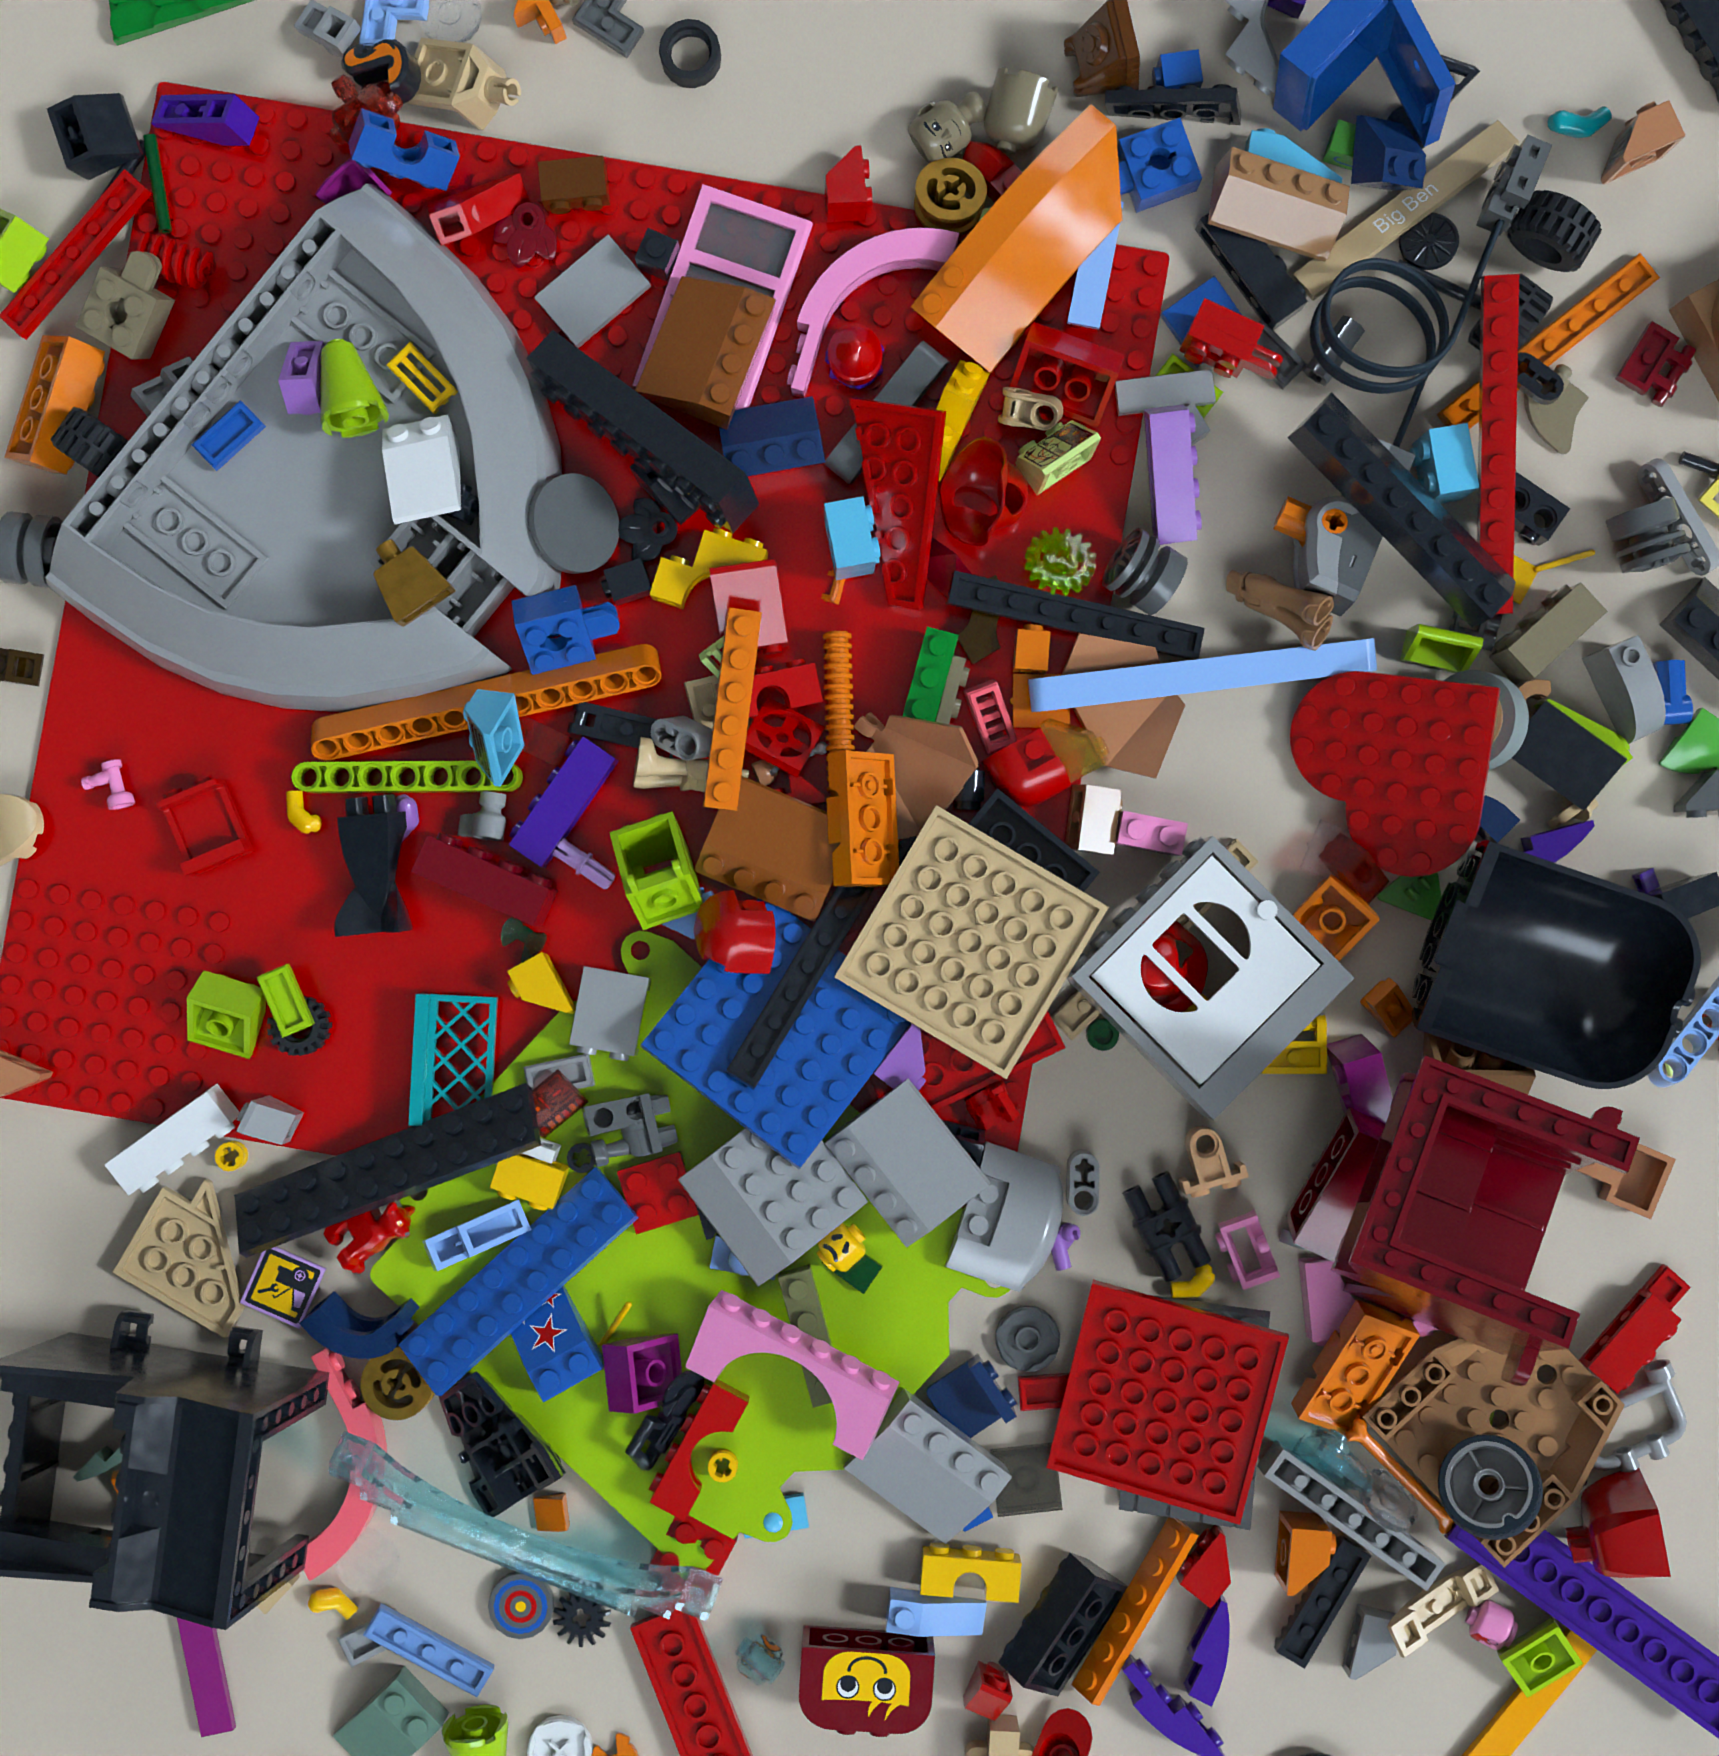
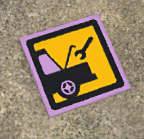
[240,1247,326,1329]

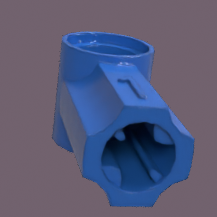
[1653,660,1693,725]

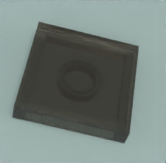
[990,1442,1063,1517]

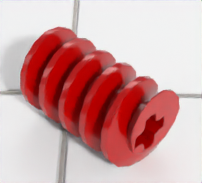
[137,232,214,290]

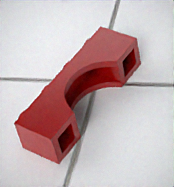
[648,1379,750,1521]

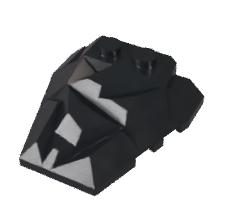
[438,1371,566,1520]

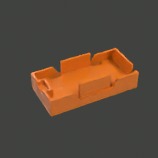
[826,750,899,887]
[1291,1300,1420,1435]

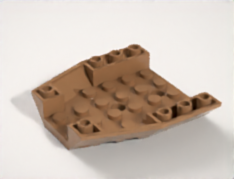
[1362,1337,1625,1568]

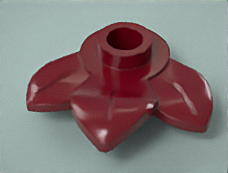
[493,202,557,268]

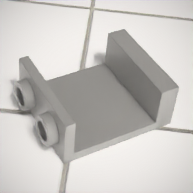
[569,966,652,1061]

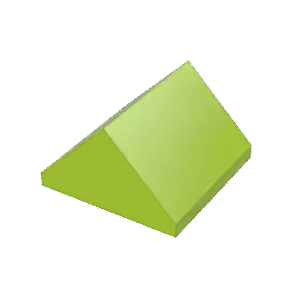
[1497,1617,1583,1698]

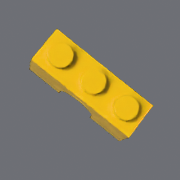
[919,1542,1022,1603]

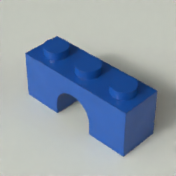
[348,108,460,191]

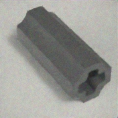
[1303,315,1365,386]

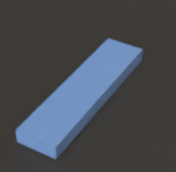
[363,1603,495,1697]

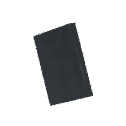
[1512,699,1627,811]

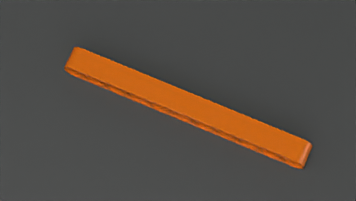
[311,644,661,761]

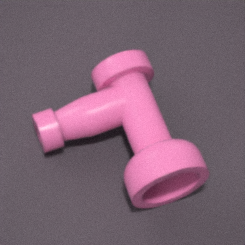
[81,760,135,810]

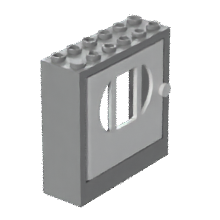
[1066,836,1354,1120]

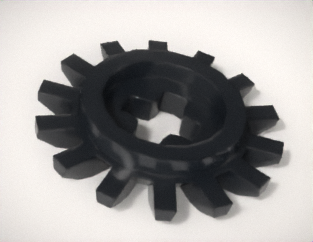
[553,1587,611,1647]

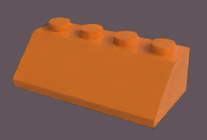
[4,335,105,475]

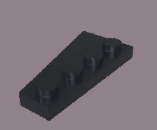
[1105,84,1241,125]

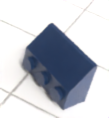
[719,396,825,477]

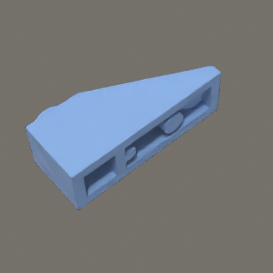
[886,1587,987,1637]

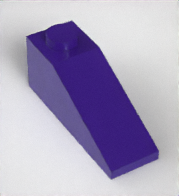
[151,94,259,146]

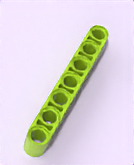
[291,761,523,793]

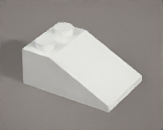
[382,415,461,524]

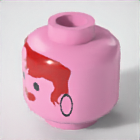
[1465,1599,1518,1650]

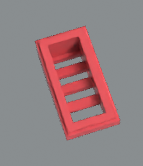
[963,680,1017,754]

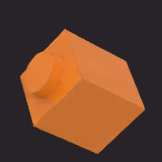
[1012,624,1050,674]

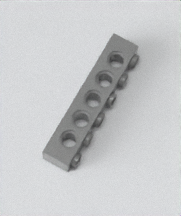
[1257,1440,1446,1591]

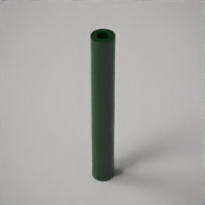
[143,134,172,234]

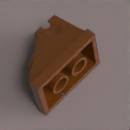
[1064,0,1140,97]

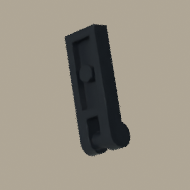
[567,702,658,750]

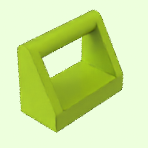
[1400,624,1484,673]

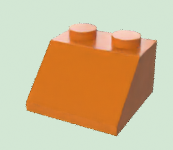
[1274,1510,1336,1596]

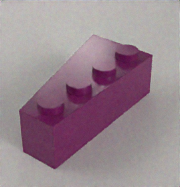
[1327,1034,1393,1124]

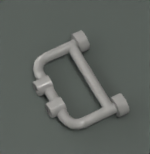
[1593,1359,1687,1472]

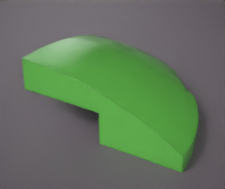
[1658,708,1719,774]

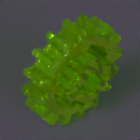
[1025,527,1096,596]

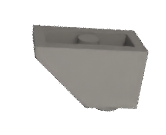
[1342,1604,1397,1680]

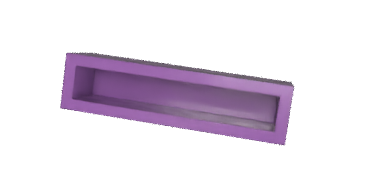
[1144,404,1202,545]

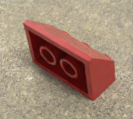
[1009,322,1125,428]

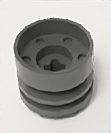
[1605,497,1691,574]
[1102,528,1188,616]

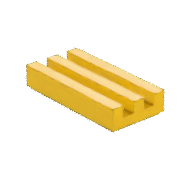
[386,342,458,415]

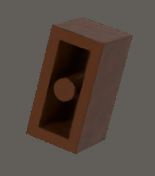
[538,155,610,214]

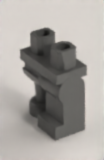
[581,1093,678,1167]

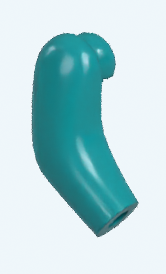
[1547,106,1612,138]

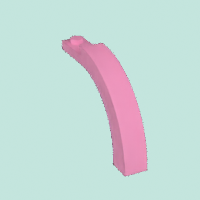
[787,228,959,398]

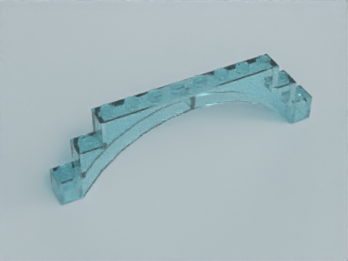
[329,1431,723,1621]

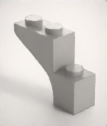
[1225,0,1279,95]

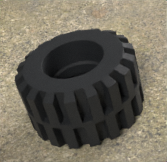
[1507,190,1602,272]
[1468,273,1553,351]
[50,407,128,477]

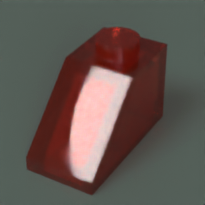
[1318,832,1390,905]

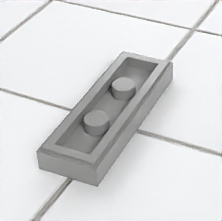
[1114,369,1216,416]

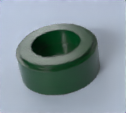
[1086,1018,1119,1051]

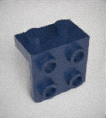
[927,1354,1017,1438]

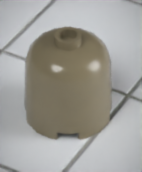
[984,67,1059,154]

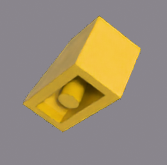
[507,952,576,1014]

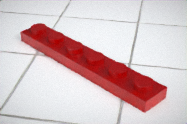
[0,169,152,340]

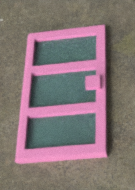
[633,184,813,410]

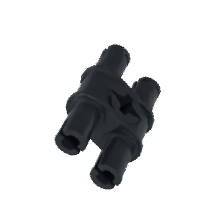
[1122,1171,1211,1282]

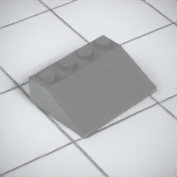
[825,1078,991,1248]
[843,1388,1012,1544]

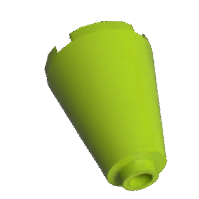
[320,339,389,438]
[442,1704,508,1756]

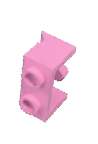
[1215,1209,1281,1290]

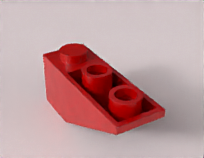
[427,172,530,246]

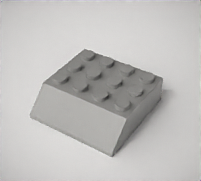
[678,1128,868,1286]

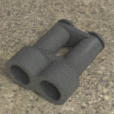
[1449,610,1502,651]

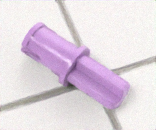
[552,838,616,889]

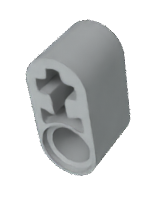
[651,716,712,761]
[1066,1150,1099,1216]

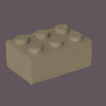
[1489,582,1608,685]

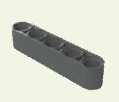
[824,341,949,485]

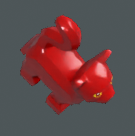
[323,1201,416,1274]

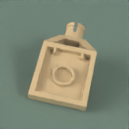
[407,37,521,130]

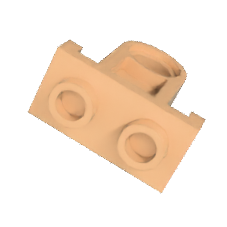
[1178,1126,1249,1198]

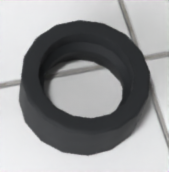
[659,19,722,88]

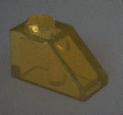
[1040,718,1110,783]

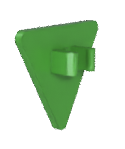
[1377,872,1441,921]

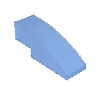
[422,1199,531,1271]

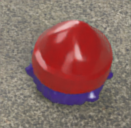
[825,324,884,390]

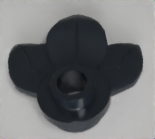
[618,498,678,563]

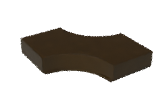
[958,575,1001,665]

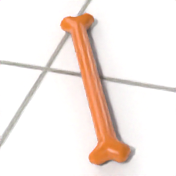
[1344,1418,1455,1534]

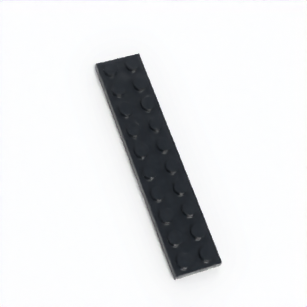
[234,1083,541,1258]

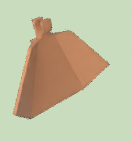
[1061,633,1187,779]
[854,712,978,840]

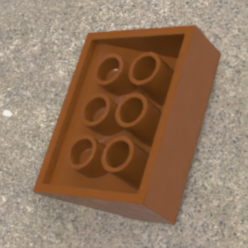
[635,276,776,430]
[694,776,841,922]

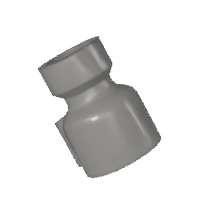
[457,791,507,841]

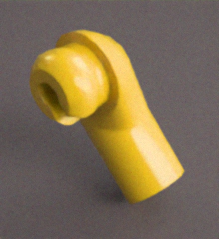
[286,791,321,834]
[1170,1264,1215,1298]
[308,1587,358,1620]

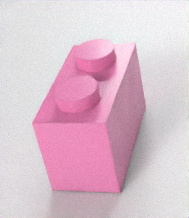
[1116,811,1188,857]

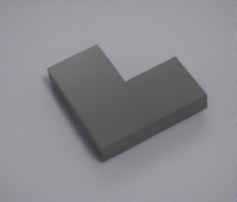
[572,0,644,58]

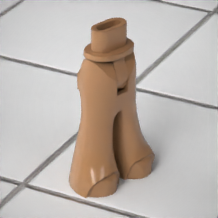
[1226,570,1334,651]

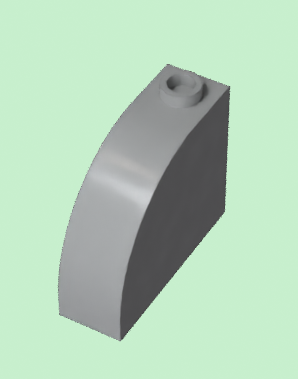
[1582,635,1666,744]

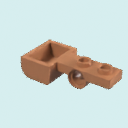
[1576,1143,1676,1219]

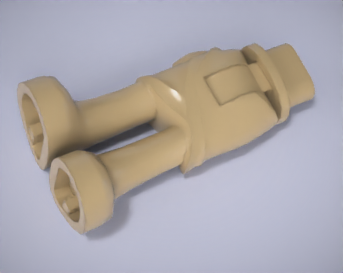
[633,737,749,792]

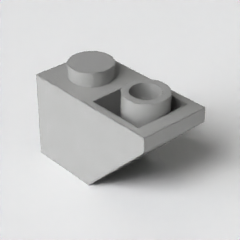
[236,1095,304,1145]

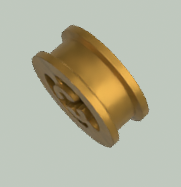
[914,158,987,236]
[361,1345,435,1420]

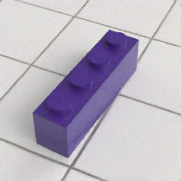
[509,737,619,868]

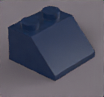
[1351,115,1426,191]

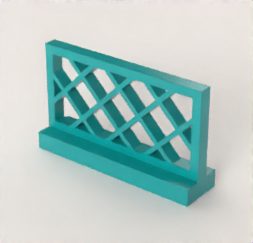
[408,993,498,1126]

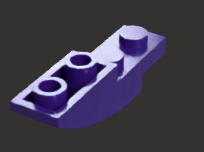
[1122,1653,1224,1756]

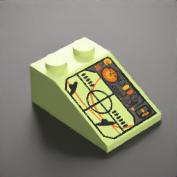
[1015,420,1101,495]

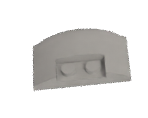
[944,1141,1063,1292]

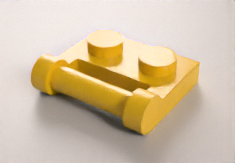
[1258,1015,1327,1074]

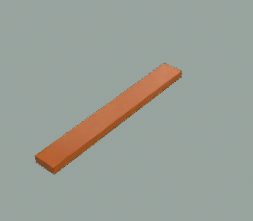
[1437,253,1660,429]

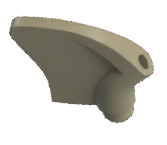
[1524,364,1589,454]

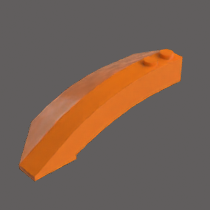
[911,104,1123,373]

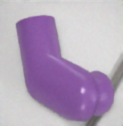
[395,794,419,842]
[1051,1223,1081,1271]

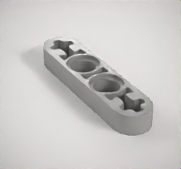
[1637,458,1719,576]

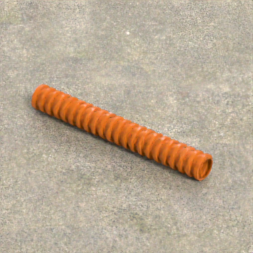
[823,631,855,798]

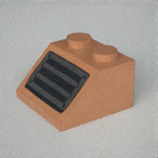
[1601,100,1686,185]

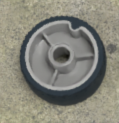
[1438,1435,1543,1540]

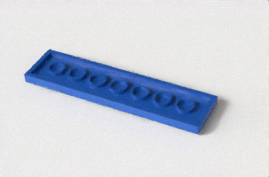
[398,1167,639,1396]

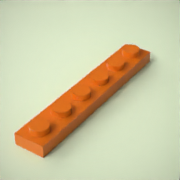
[703,608,762,811]
[1071,1517,1199,1706]

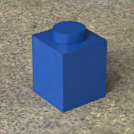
[1152,49,1203,89]

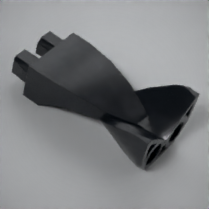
[334,794,413,937]

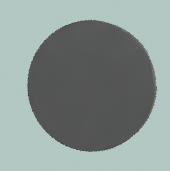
[528,473,619,574]

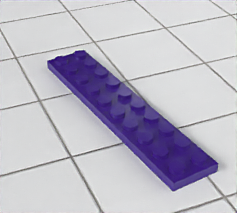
[1444,1523,1719,1739]

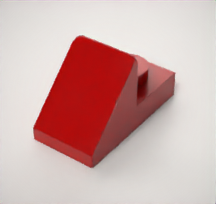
[774,773,826,805]

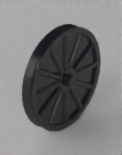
[1399,213,1459,270]

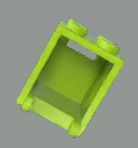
[609,811,704,930]

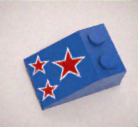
[511,1286,604,1403]

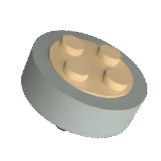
[1443,670,1529,770]

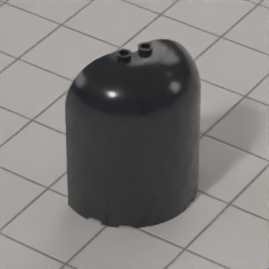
[1412,840,1701,1089]

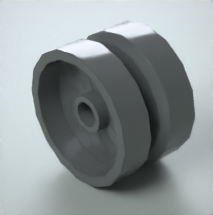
[0,511,63,588]

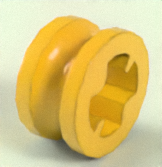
[215,1141,248,1171]
[708,1449,738,1483]

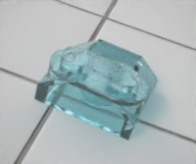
[1292,1428,1373,1493]

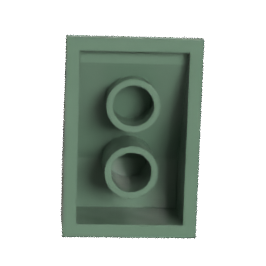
[333,1666,449,1756]

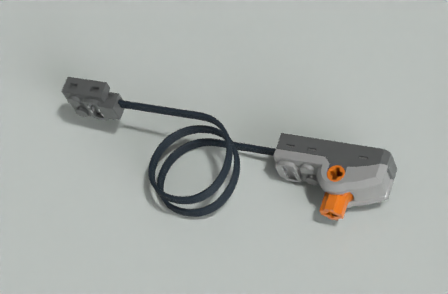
[1273,134,1552,617]

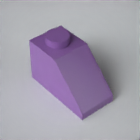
[278,341,325,415]
[874,1023,926,1091]

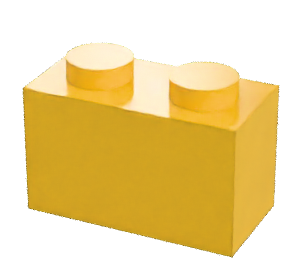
[490,1153,570,1210]

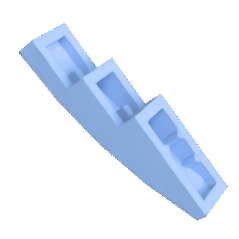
[1067,201,1124,330]

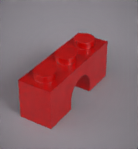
[715,659,823,718]

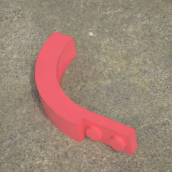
[304,1347,387,1581]

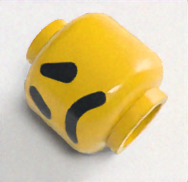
[816,1223,866,1272]

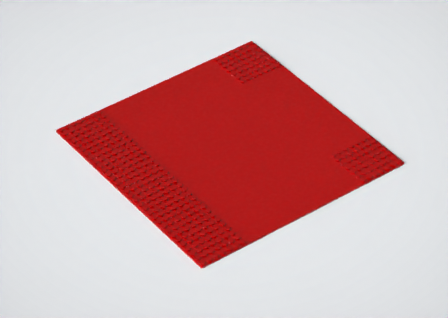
[0,82,1170,1208]

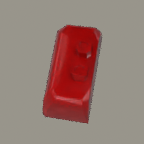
[1565,1468,1671,1578]

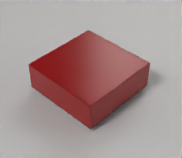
[1642,1264,1691,1310]

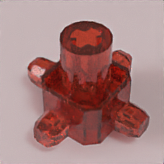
[330,74,403,146]

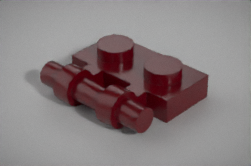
[1615,321,1696,407]

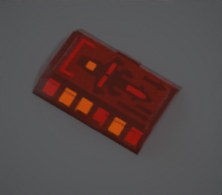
[532,1069,589,1138]

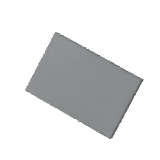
[534,235,651,348]

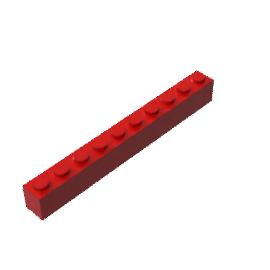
[1477,274,1519,614]

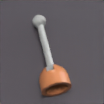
[751,742,828,786]

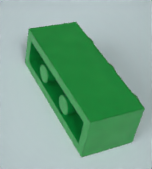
[903,626,959,722]

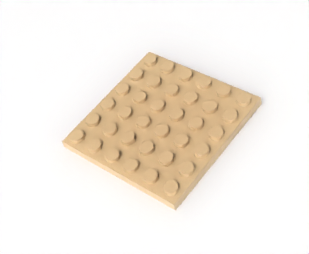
[835,805,1109,1079]

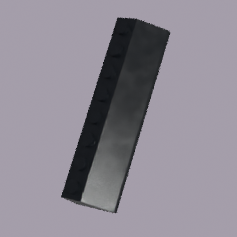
[1287,392,1516,628]

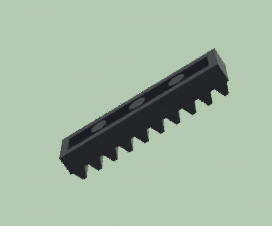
[1274,1535,1371,1669]

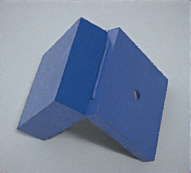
[1273,0,1456,147]

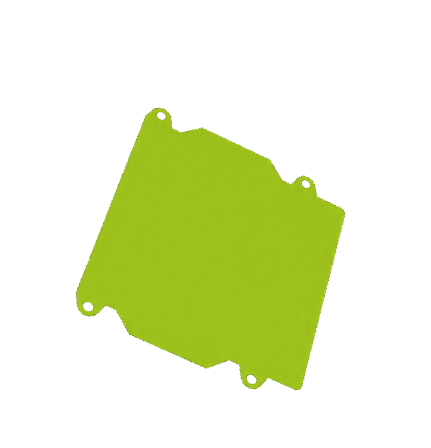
[370,931,1010,1576]

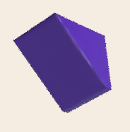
[1632,868,1660,894]

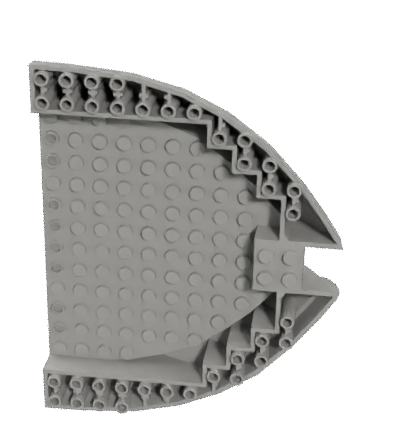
[45,183,562,712]

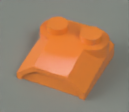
[1292,874,1380,961]

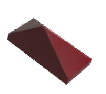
[927,537,971,598]

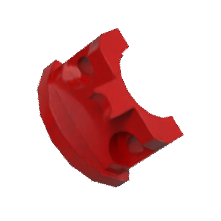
[964,1080,1021,1131]

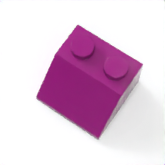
[602,1333,682,1414]

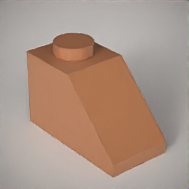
[0,1050,53,1097]

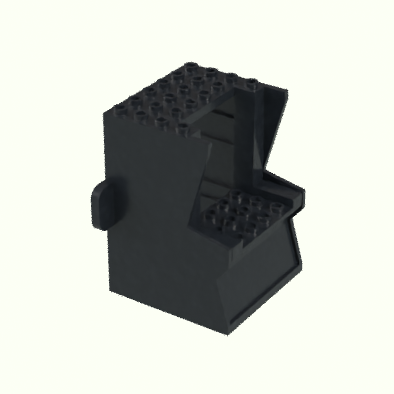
[0,1310,330,1630]

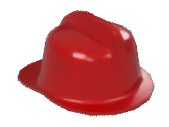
[1032,1708,1093,1756]

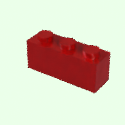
[1579,1288,1682,1394]

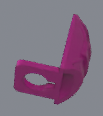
[315,158,392,205]

